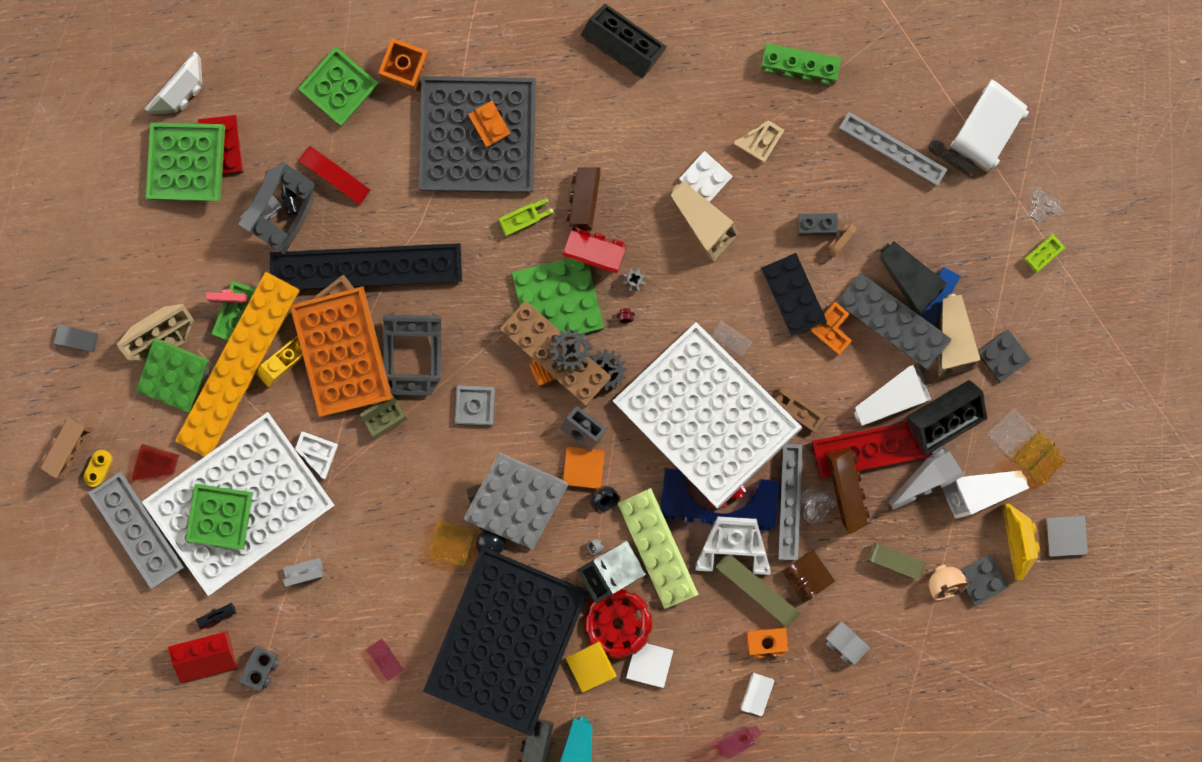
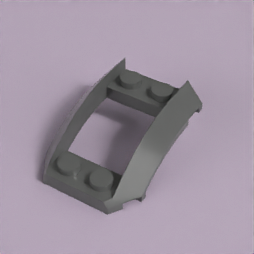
[237,162,314,254]
[383,312,441,396]

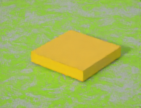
[566,641,617,693]

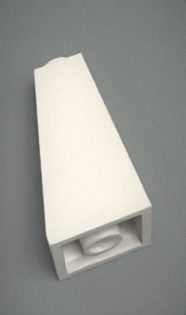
[854,364,931,425]
[941,471,1029,519]

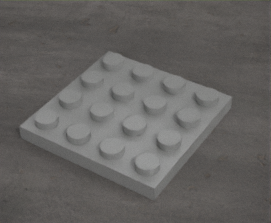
[464,452,568,550]

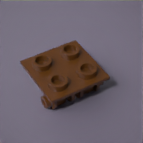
[782,550,835,603]

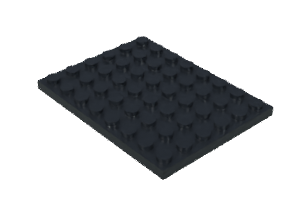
[422,546,589,736]

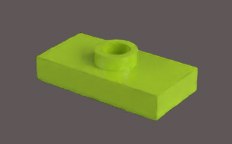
[1023,234,1066,273]

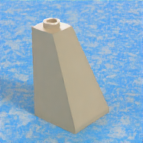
[671,181,739,262]
[938,294,980,378]

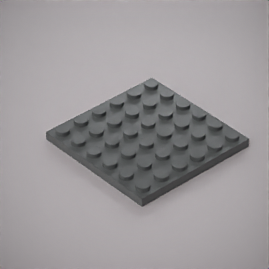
[419,76,536,193]

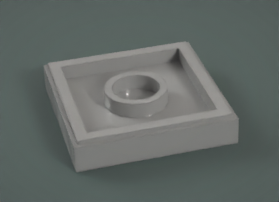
[455,385,495,426]
[1045,516,1088,557]

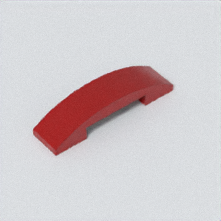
[298,146,371,206]

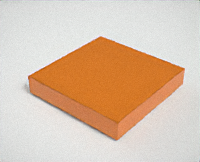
[563,446,605,489]

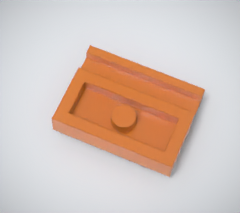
[468,101,511,148]

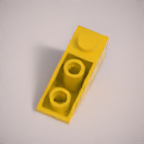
[256,336,303,388]

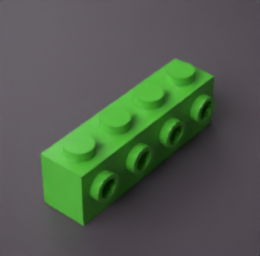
[761,43,841,85]

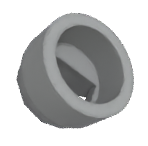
[588,539,604,556]

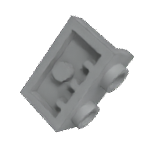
[283,558,325,587]

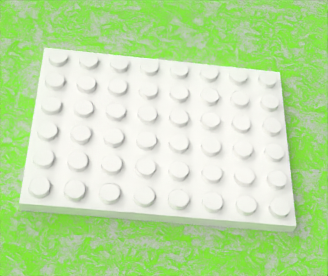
[613,322,802,509]
[142,412,335,596]

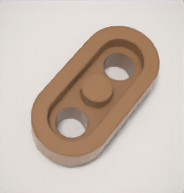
[828,224,858,258]

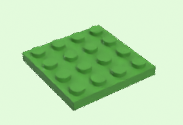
[146,123,225,202]
[512,258,604,335]

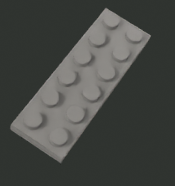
[88,471,185,589]

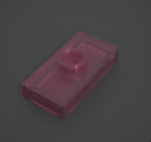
[366,638,404,681]

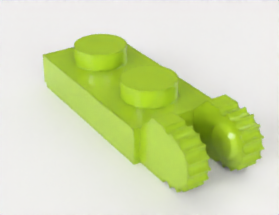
[498,198,554,237]

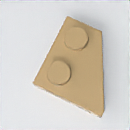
[733,120,784,163]

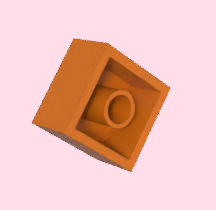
[378,38,429,91]

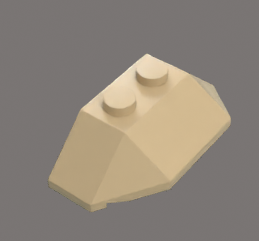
[117,304,194,361]

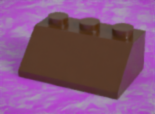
[566,167,601,230]

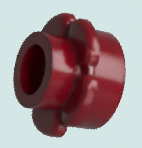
[616,308,635,324]

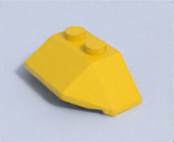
[1001,503,1040,580]

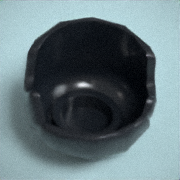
[590,486,621,512]
[476,530,506,554]

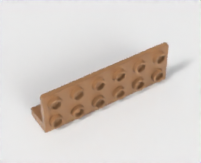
[500,301,611,407]

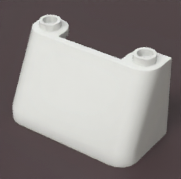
[948,79,1029,172]

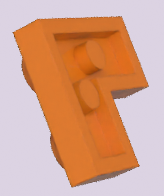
[810,302,852,355]

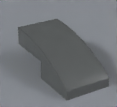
[54,325,98,352]

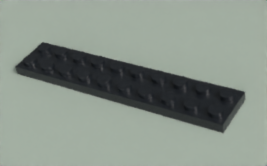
[269,243,463,290]

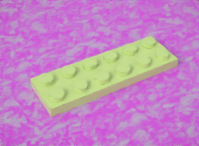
[617,488,699,609]

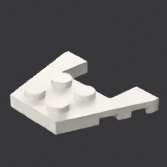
[695,517,771,575]

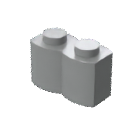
[825,621,870,665]

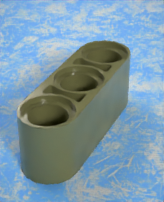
[867,542,926,581]

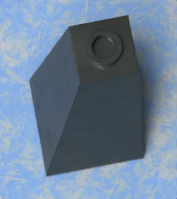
[880,241,947,316]

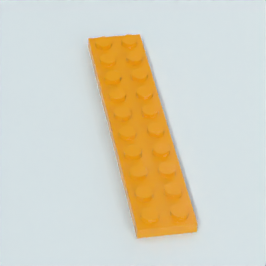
[175,272,300,457]

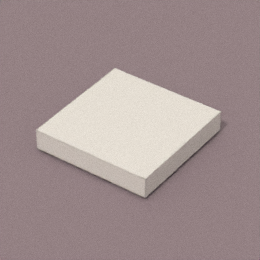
[626,643,673,688]

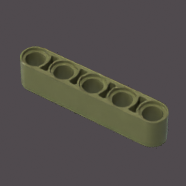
[716,554,800,628]

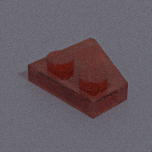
[131,444,179,480]

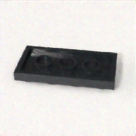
[761,253,827,338]

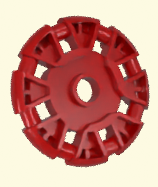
[584,589,653,659]

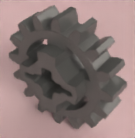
[550,329,592,371]
[591,349,627,391]

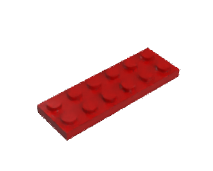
[812,422,932,479]

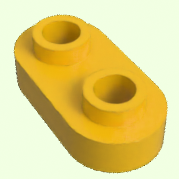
[84,450,113,487]

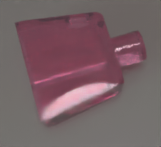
[713,725,761,759]

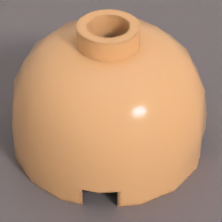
[929,565,969,601]

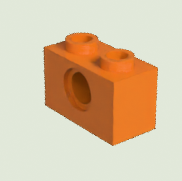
[746,627,788,658]

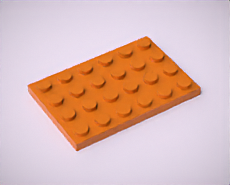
[290,286,393,417]

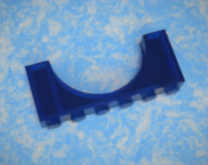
[660,468,780,531]

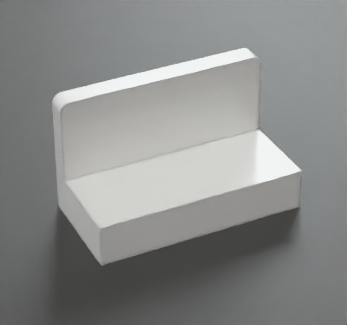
[740,672,774,716]

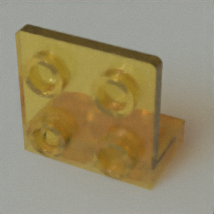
[1012,431,1065,487]

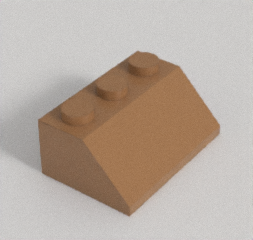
[41,417,93,480]

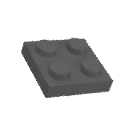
[978,329,1031,383]
[960,554,1009,606]

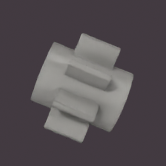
[623,268,646,291]

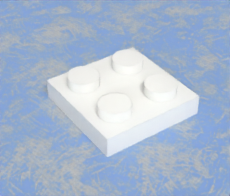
[679,151,733,202]

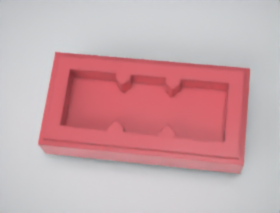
[206,290,248,303]

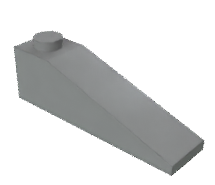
[888,447,964,510]

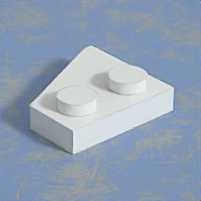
[295,431,338,479]

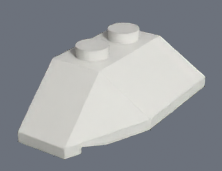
[144,51,202,115]

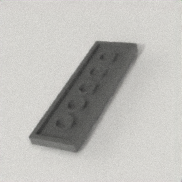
[837,273,951,370]

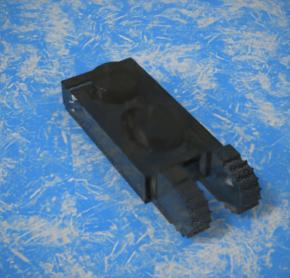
[928,139,978,177]

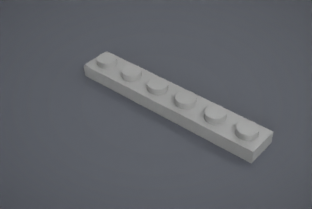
[839,112,947,187]
[778,444,802,560]

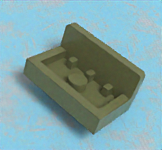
[360,395,408,440]

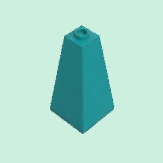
[560,716,592,762]

